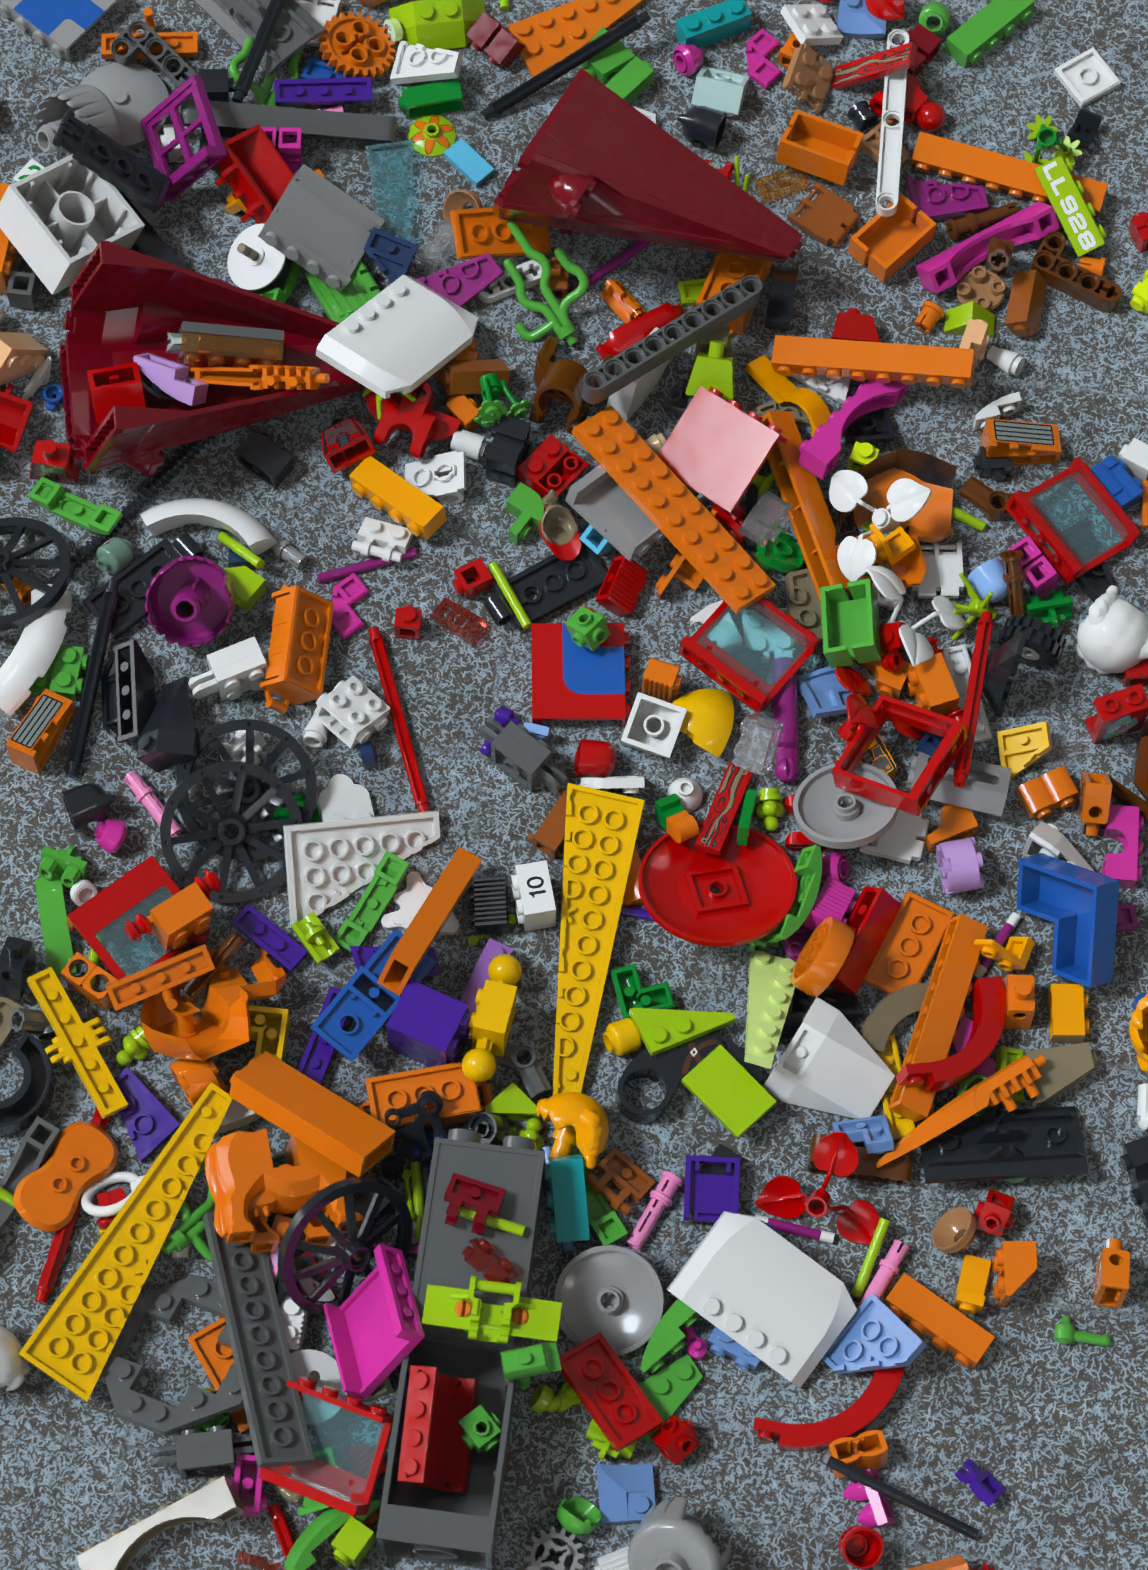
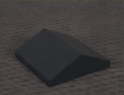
[839,408,895,444]

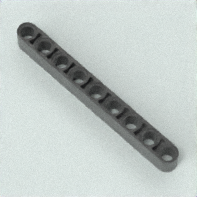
[180,99,397,144]
[581,275,763,404]

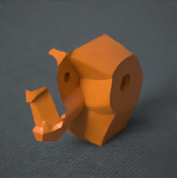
[140,948,286,1061]

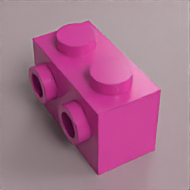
[234,1454,268,1518]

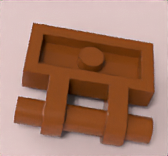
[585,1147,656,1216]

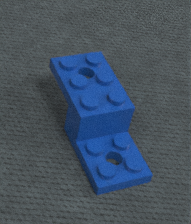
[310,929,437,1063]

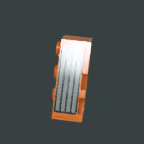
[980,418,1062,466]
[5,688,76,775]

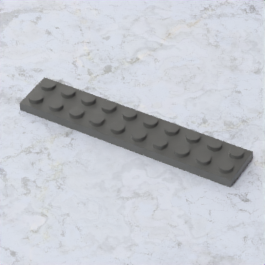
[203,1212,314,1468]

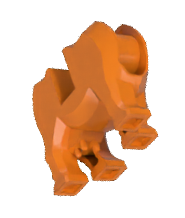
[205,1129,364,1254]

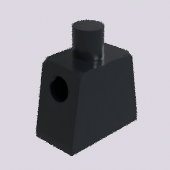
[0,936,37,1001]

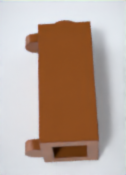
[1005,270,1047,338]
[441,359,510,396]
[526,788,567,859]

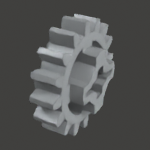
[524,1527,585,1570]

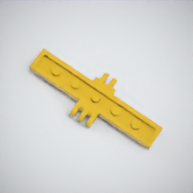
[27,967,128,1119]

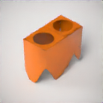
[61,951,118,1010]

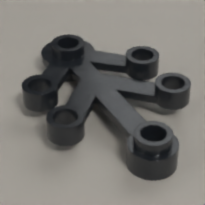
[381,1090,449,1180]

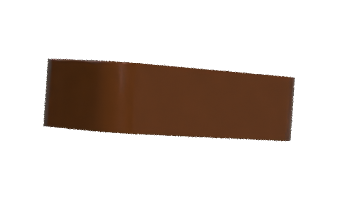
[1030,231,1122,313]
[807,1134,915,1186]

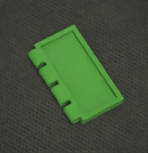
[300,259,381,323]

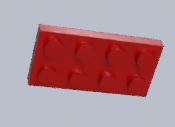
[559,1332,664,1452]

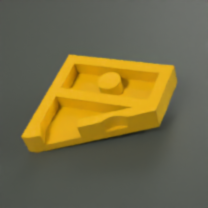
[997,721,1052,780]

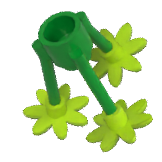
[1024,114,1083,165]

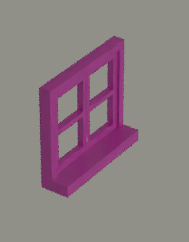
[140,75,227,201]

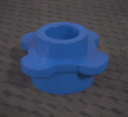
[40,383,63,410]

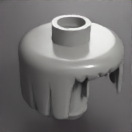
[36,84,121,153]
[628,1497,731,1570]

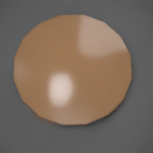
[956,266,1006,311]

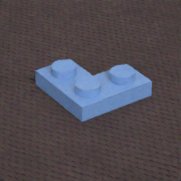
[832,1115,894,1154]

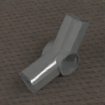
[9,1005,90,1040]
[493,1042,553,1101]

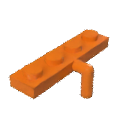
[101,7,199,59]
[105,944,215,1011]

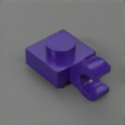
[955,1459,1007,1507]

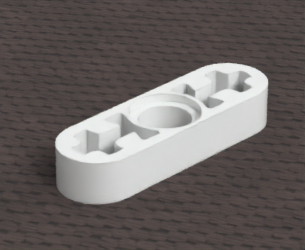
[478,260,542,303]

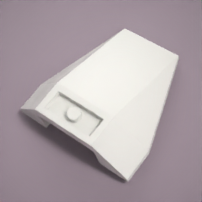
[762,997,895,1119]

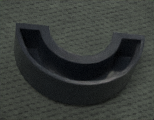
[199,69,236,150]
[0,1031,55,1137]
[1120,1136,1148,1229]

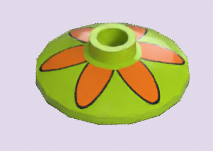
[408,114,456,157]

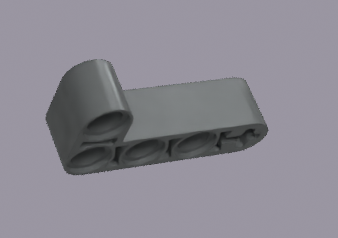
[110,20,198,98]

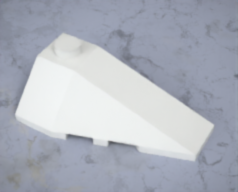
[1022,821,1095,872]

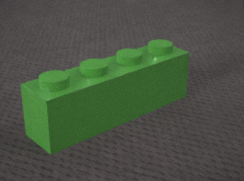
[944,0,1035,69]

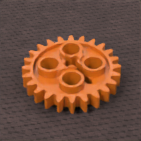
[318,11,396,81]

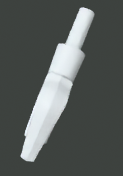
[22,356,52,400]

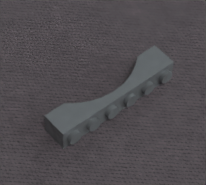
[6,164,49,310]
[0,1116,62,1235]

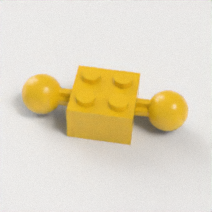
[462,954,522,1083]

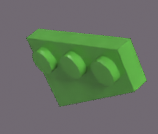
[638,1354,703,1445]

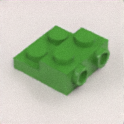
[28,644,89,702]

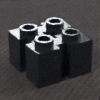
[483,415,531,488]

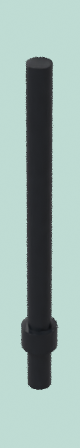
[827,1456,978,1540]

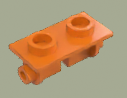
[598,278,647,324]

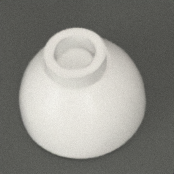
[667,777,703,813]

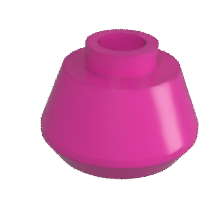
[673,44,704,76]
[94,819,128,854]
[821,851,849,884]

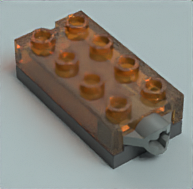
[166,321,284,368]

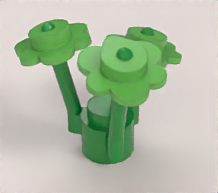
[474,373,533,427]

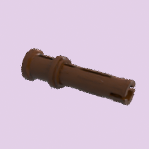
[946,201,1020,241]
[1000,550,1027,617]

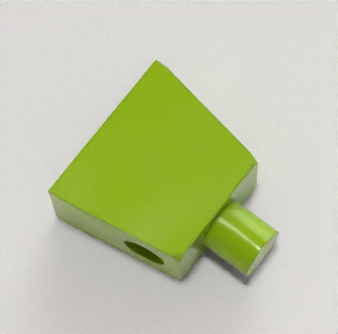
[685,340,735,401]

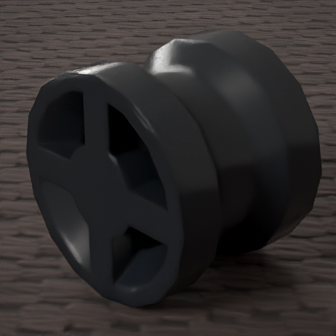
[847,100,878,131]

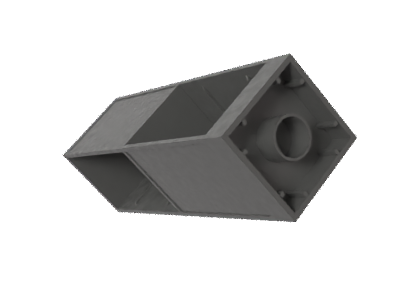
[376,1129,545,1570]

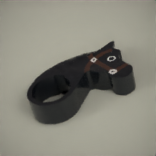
[616,1029,726,1124]

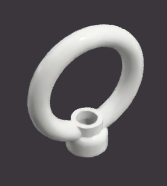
[81,1172,145,1217]

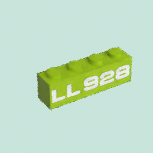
[1034,155,1107,258]

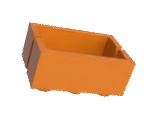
[776,109,864,186]
[848,193,937,283]

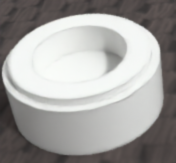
[70,880,98,907]

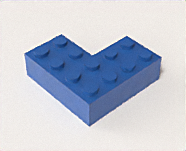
[1016,853,1120,988]

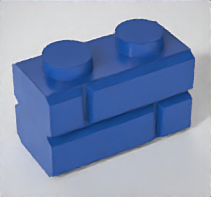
[1090,455,1144,512]

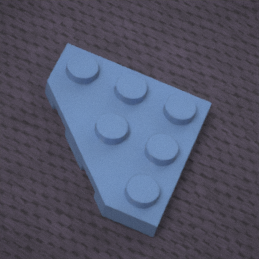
[822,1293,927,1374]

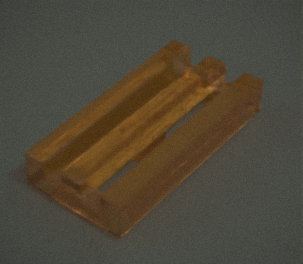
[754,167,809,203]

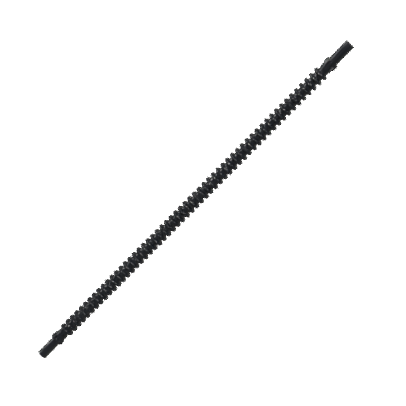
[46,269,379,584]

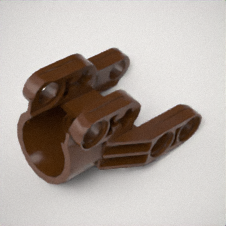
[529,335,615,435]

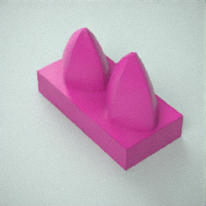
[842,1468,896,1527]

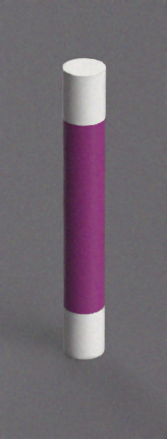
[972,912,1021,980]
[755,1215,835,1244]

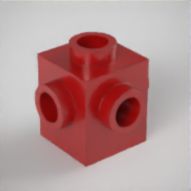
[974,1188,1015,1237]
[650,1415,701,1466]

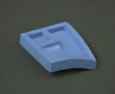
[836,0,886,38]
[797,666,852,719]
[596,1463,656,1526]

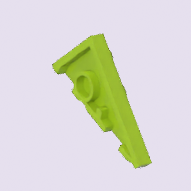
[629,1008,736,1057]

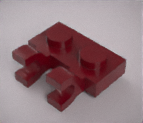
[444,1172,506,1236]

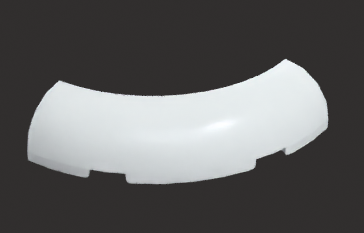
[140,498,277,556]
[0,584,72,716]

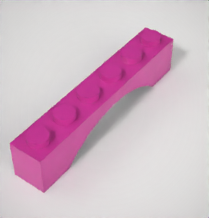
[915,201,1060,294]
[798,379,910,480]

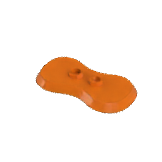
[13,1121,118,1232]

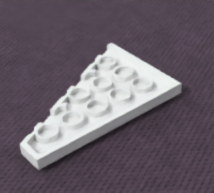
[283,811,440,928]

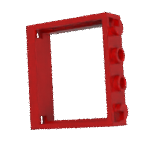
[832,694,968,816]

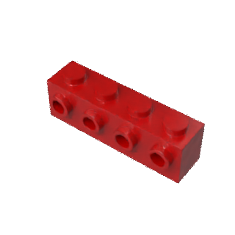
[830,886,901,995]

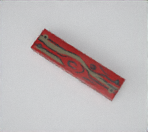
[832,42,917,91]
[695,762,754,856]

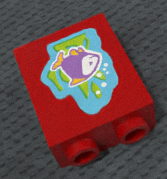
[1084,684,1148,744]

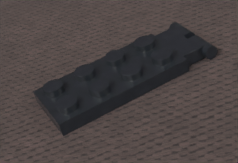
[52,111,171,213]

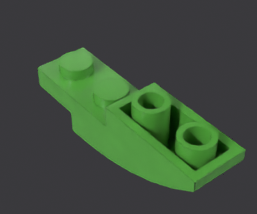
[640,1299,699,1374]

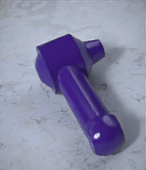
[480,705,520,756]

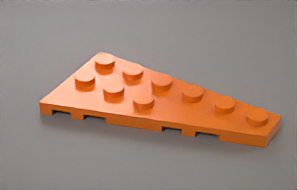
[507,0,647,77]

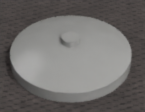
[79,63,170,150]
[793,762,899,849]
[554,1245,665,1356]

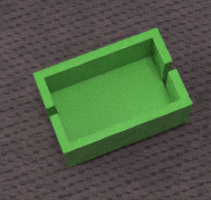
[820,578,882,669]

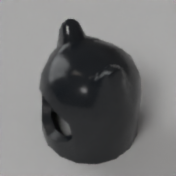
[676,106,727,151]
[62,783,116,832]

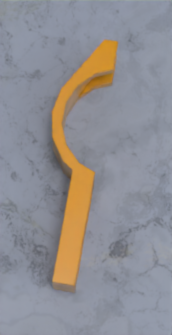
[745,355,831,437]

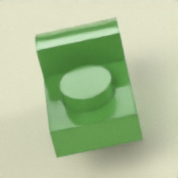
[506,482,544,545]

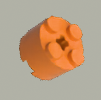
[169,1058,228,1108]

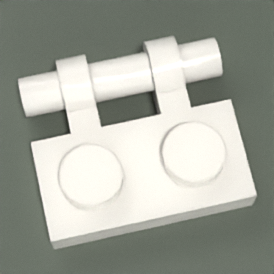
[351,517,413,563]

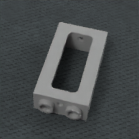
[906,751,1012,817]

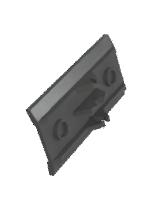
[193,0,327,76]

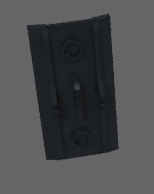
[915,1106,1088,1184]

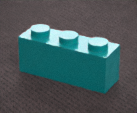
[675,0,752,48]
[545,1154,590,1243]

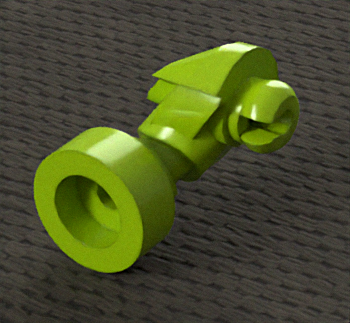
[528,1381,581,1413]

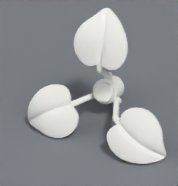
[829,470,932,582]
[864,566,966,667]

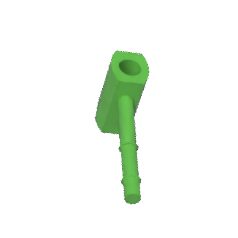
[500,1342,562,1390]

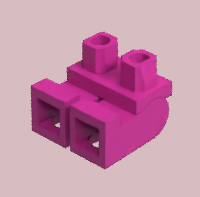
[261,127,302,175]
[1007,535,1061,596]

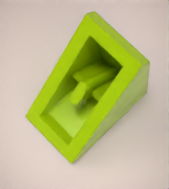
[944,301,995,338]
[485,1082,539,1120]

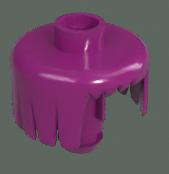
[145,556,236,648]

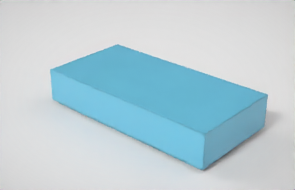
[443,138,494,188]

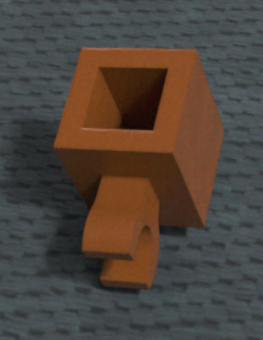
[542,257,568,300]

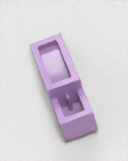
[133,353,209,406]

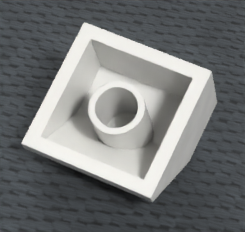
[621,692,687,759]

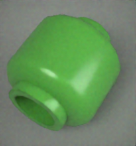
[918,1,950,35]

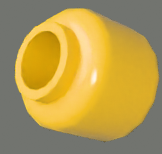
[603,1018,642,1056]

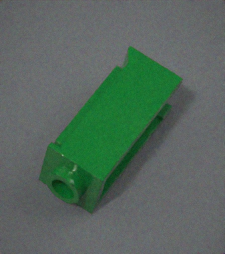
[398,77,463,119]

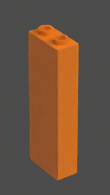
[377,846,482,996]
[229,1051,396,1177]

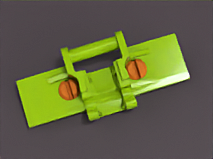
[422,1275,562,1344]

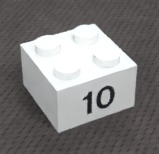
[511,860,556,932]

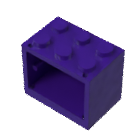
[386,979,471,1067]

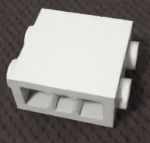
[313,675,391,749]

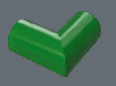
[610,964,675,1019]

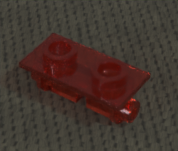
[462,1238,519,1283]

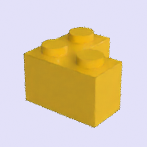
[249,1005,290,1062]

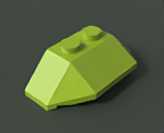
[389,0,485,50]

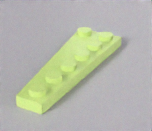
[744,950,795,1069]

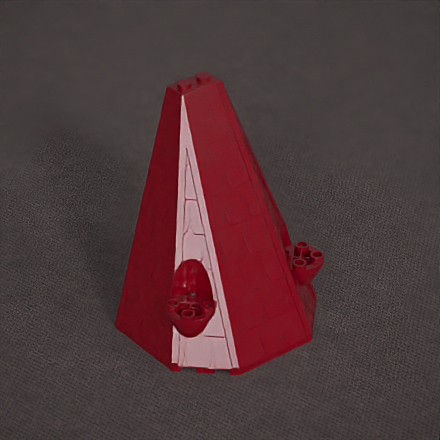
[493,68,803,263]
[59,240,365,477]

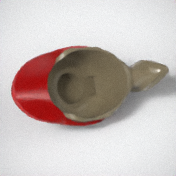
[539,489,581,562]

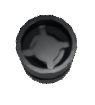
[468,1112,517,1146]

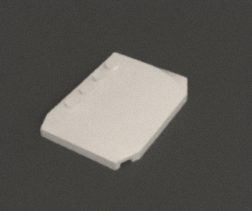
[316,274,478,399]
[667,1211,857,1388]

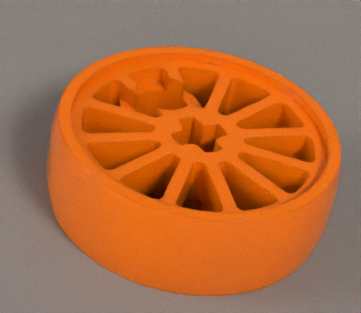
[790,916,855,997]

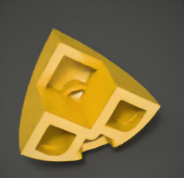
[671,688,734,758]

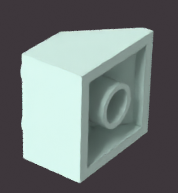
[691,66,750,116]

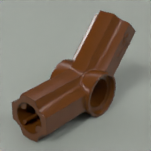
[985,237,1015,276]
[959,476,1036,522]

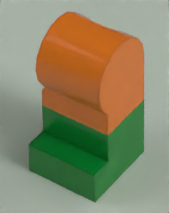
[655,793,699,843]

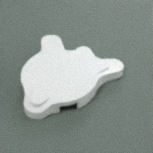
[381,871,459,936]

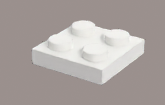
[780,4,844,46]

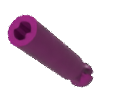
[771,658,800,784]

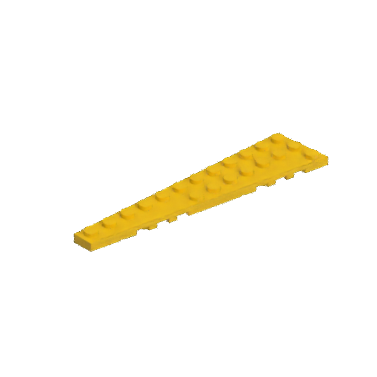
[552,783,645,1096]
[18,1082,233,1402]

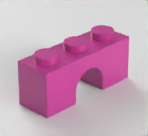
[1102,804,1143,889]

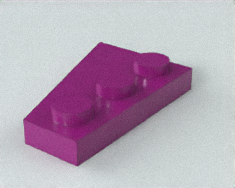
[906,177,989,221]
[416,253,505,307]

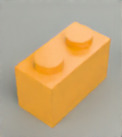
[1048,984,1089,1043]

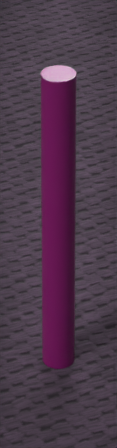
[568,241,650,293]
[317,547,417,584]

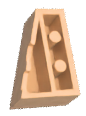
[0,332,49,385]

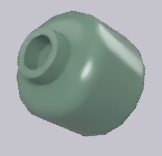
[96,537,135,575]

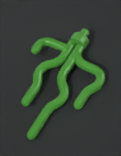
[229,37,309,109]
[503,220,589,347]
[161,1157,215,1262]

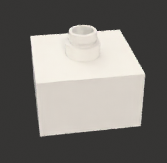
[0,154,145,295]

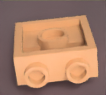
[959,318,990,367]

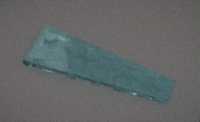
[365,140,414,275]

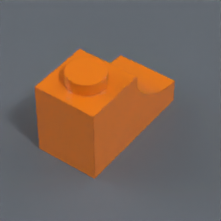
[861,651,911,699]
[924,803,979,853]

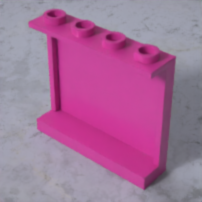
[323,1244,425,1399]

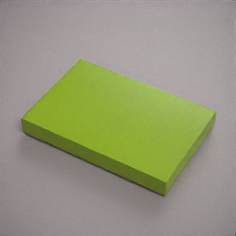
[681,1044,777,1139]

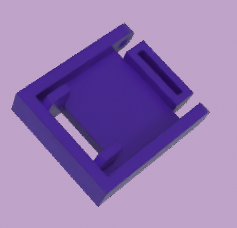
[683,1155,740,1222]

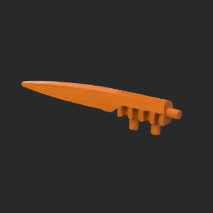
[188,365,330,390]
[876,1055,1047,1168]

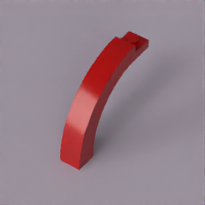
[896,976,1006,1093]
[752,1367,905,1451]

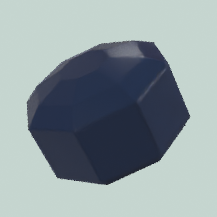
[359,741,378,769]

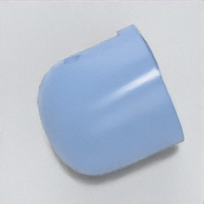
[967,558,1008,603]

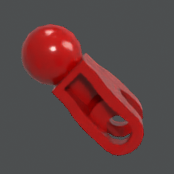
[869,72,946,132]

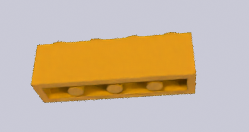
[349,456,447,540]

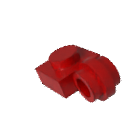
[879,622,906,672]

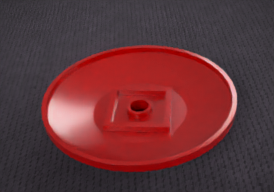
[638,821,797,947]

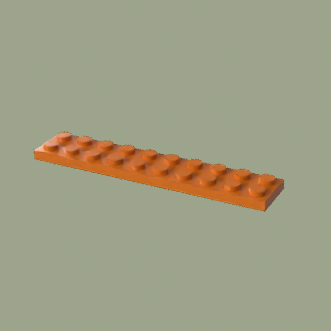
[572,405,776,614]

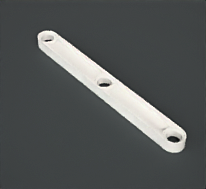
[875,29,909,217]

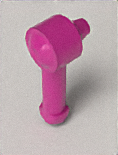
[682,1324,708,1361]

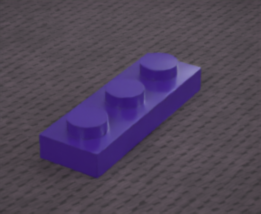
[231,903,308,973]

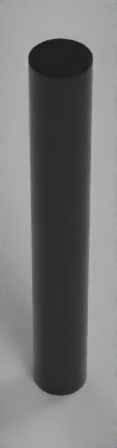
[747,484,758,551]

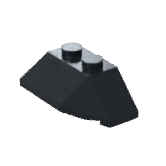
[101,639,156,743]

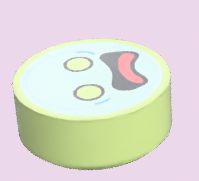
[383,18,403,43]

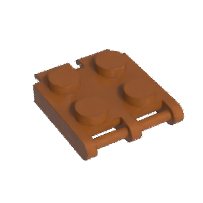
[787,183,859,246]

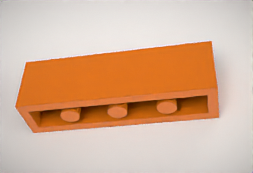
[884,1273,995,1369]

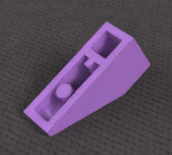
[460,938,514,1015]

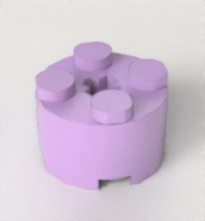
[936,837,984,894]

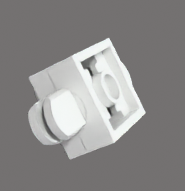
[188,636,269,701]

